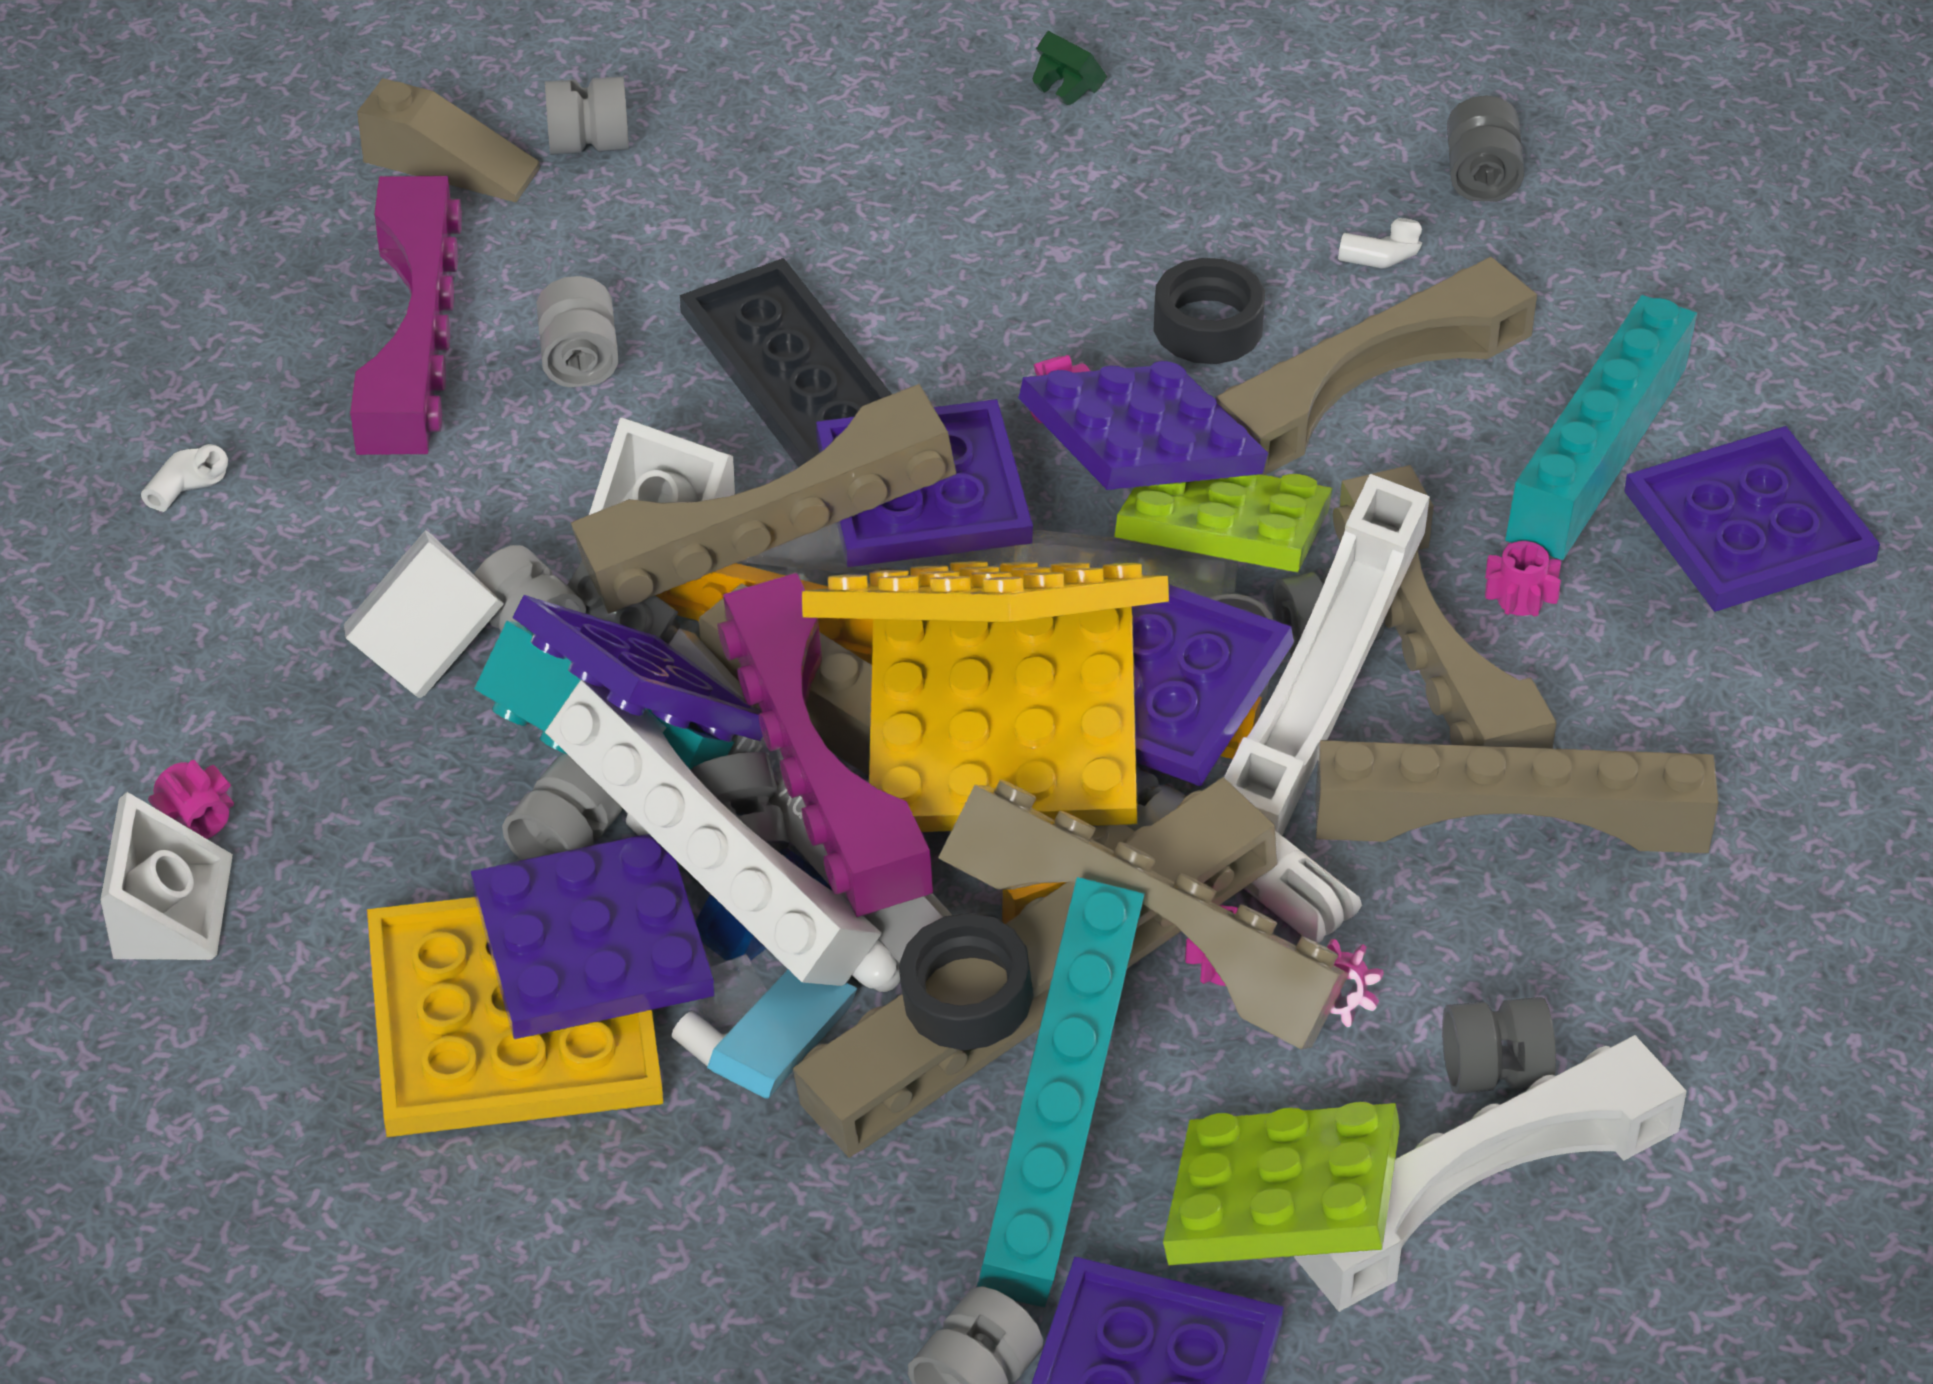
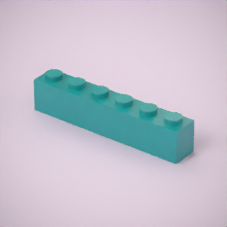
[1505,295,1697,560]
[976,877,1144,1307]

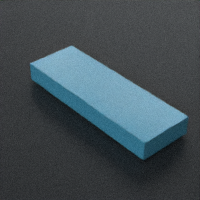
[707,969,857,1099]

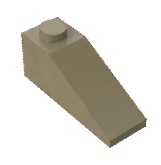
[357,78,540,202]

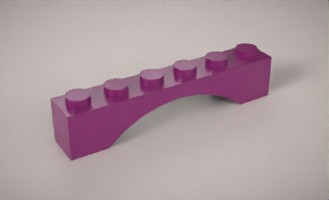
[350,176,462,455]
[717,573,933,917]

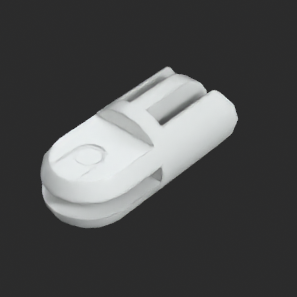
[1244,831,1362,943]

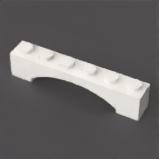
[1224,474,1430,835]
[545,680,882,986]
[1294,1035,1687,1312]

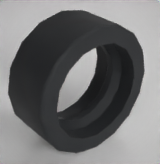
[1153,258,1265,364]
[899,913,1034,1050]

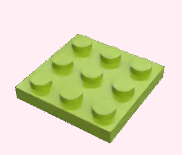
[1114,474,1332,573]
[1163,1102,1400,1265]

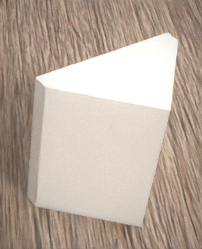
[589,417,735,515]
[344,530,504,698]
[101,792,233,960]

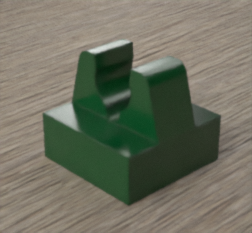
[1032,31,1108,105]

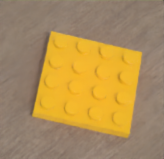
[802,561,1169,622]
[869,606,1137,832]
[367,897,663,1137]

